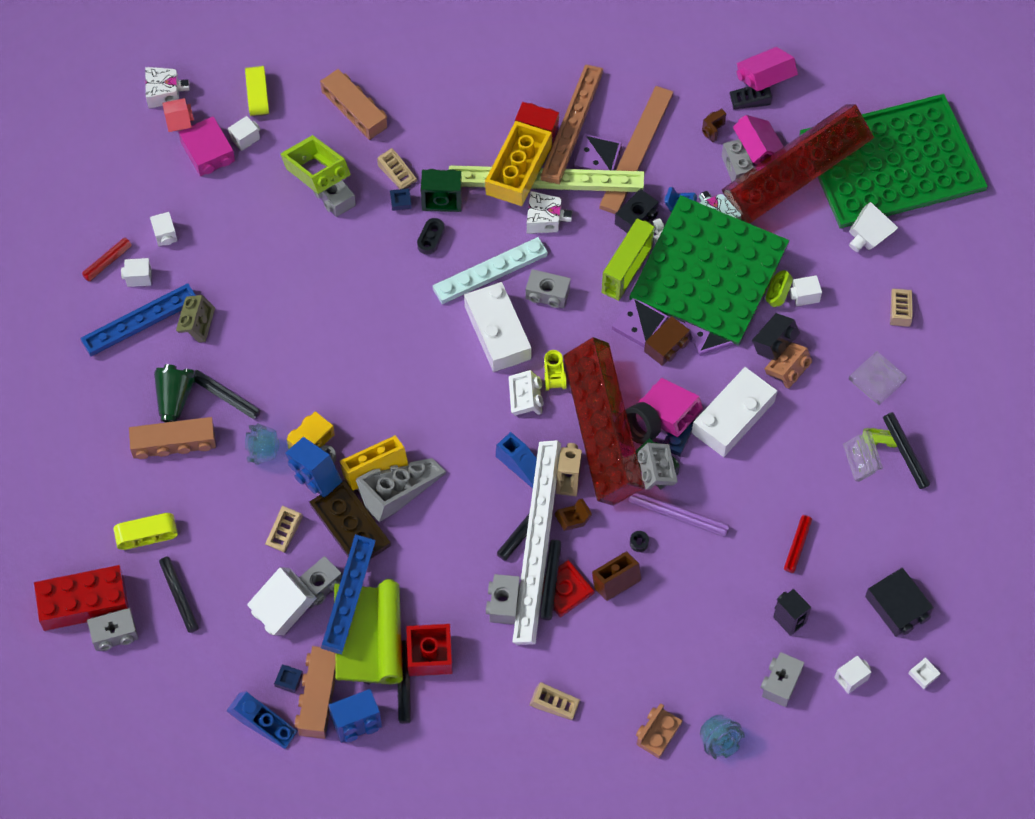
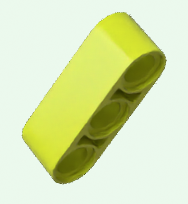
[245,66,269,116]
[113,513,178,550]

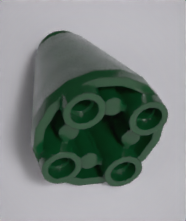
[154,364,196,423]

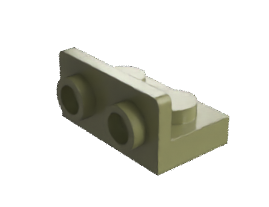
[176,295,215,342]

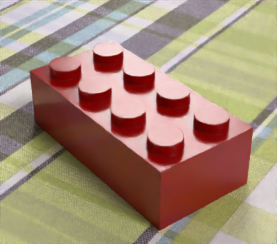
[34,565,129,631]

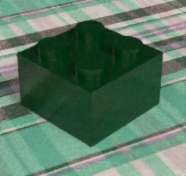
[421,169,462,212]

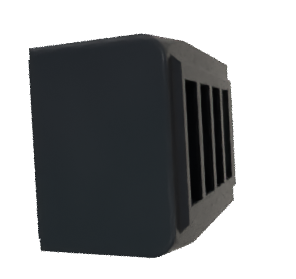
[730,86,772,109]

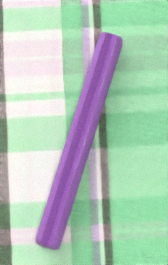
[629,490,729,536]

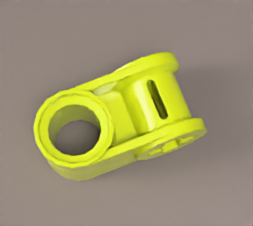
[544,350,567,391]

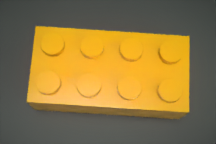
[485,121,552,206]

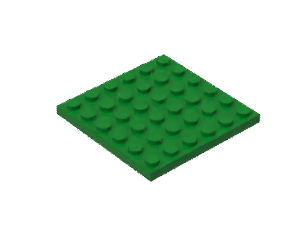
[629,195,789,346]

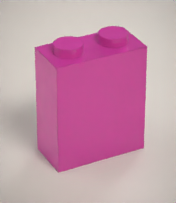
[737,47,798,91]
[733,115,789,169]
[178,116,235,176]
[638,378,703,437]

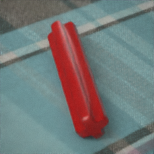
[82,238,132,281]
[784,515,812,573]

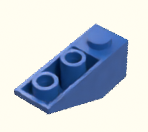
[495,432,537,489]
[226,691,297,749]

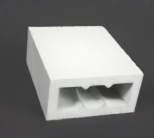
[247,567,317,635]

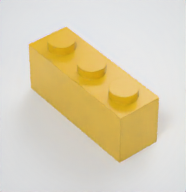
[339,435,408,491]

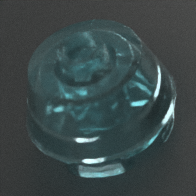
[245,423,279,465]
[700,714,745,759]

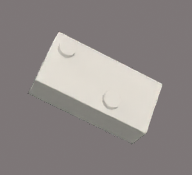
[464,282,531,372]
[692,367,777,457]

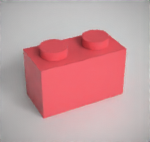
[162,98,194,132]

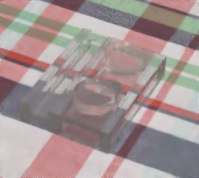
[843,430,883,482]

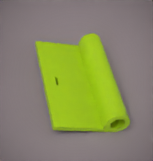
[334,579,403,684]

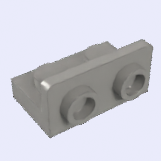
[638,443,678,490]

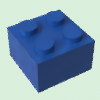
[285,437,342,498]
[329,689,382,743]

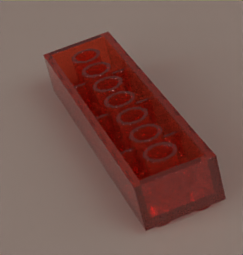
[721,104,874,224]
[563,337,644,506]

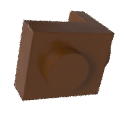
[702,108,726,143]
[554,498,592,531]

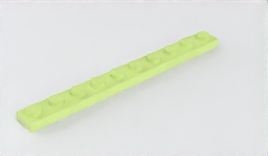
[449,165,644,192]

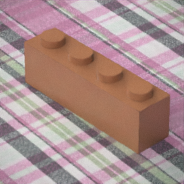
[320,69,387,140]
[129,417,216,459]
[295,646,336,739]

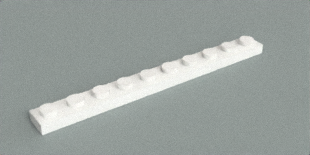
[512,440,561,645]

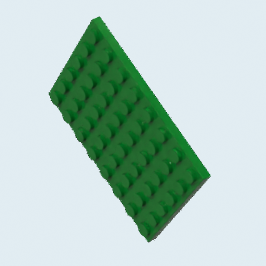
[799,94,988,229]

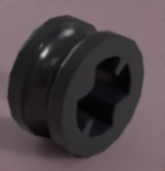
[630,531,649,552]

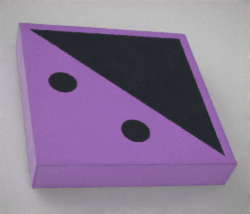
[574,134,622,171]
[612,298,668,347]
[685,322,735,356]

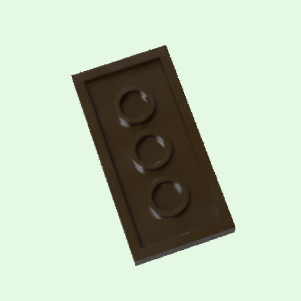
[309,480,391,559]

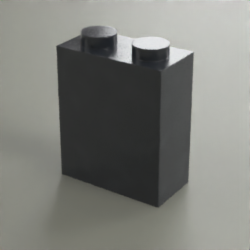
[865,567,934,637]

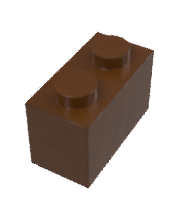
[644,316,690,366]
[592,551,641,601]

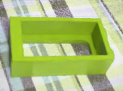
[280,135,351,194]
[601,218,655,301]

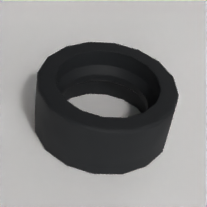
[622,402,661,444]

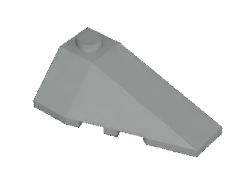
[356,458,446,522]

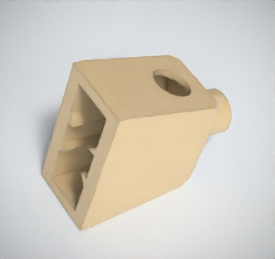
[556,443,582,496]

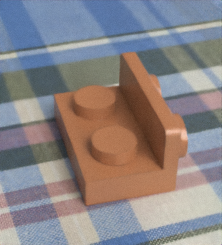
[764,343,812,388]
[636,703,682,759]

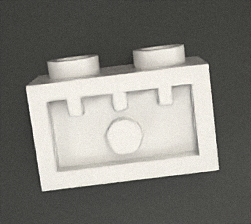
[509,370,544,416]

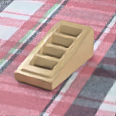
[377,148,417,189]
[890,288,912,327]
[265,506,303,553]
[529,682,580,720]

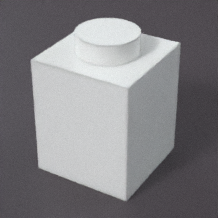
[228,116,260,151]
[150,212,177,247]
[121,258,151,287]
[789,275,822,307]
[835,655,871,694]

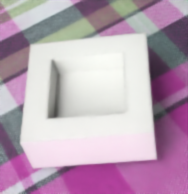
[909,658,941,689]

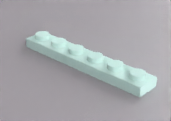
[433,237,548,304]

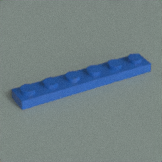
[80,283,196,357]
[321,534,376,655]

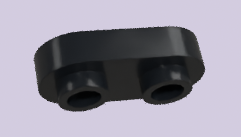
[417,218,445,255]

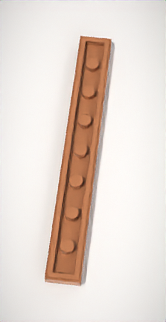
[541,64,603,184]
[599,86,673,214]

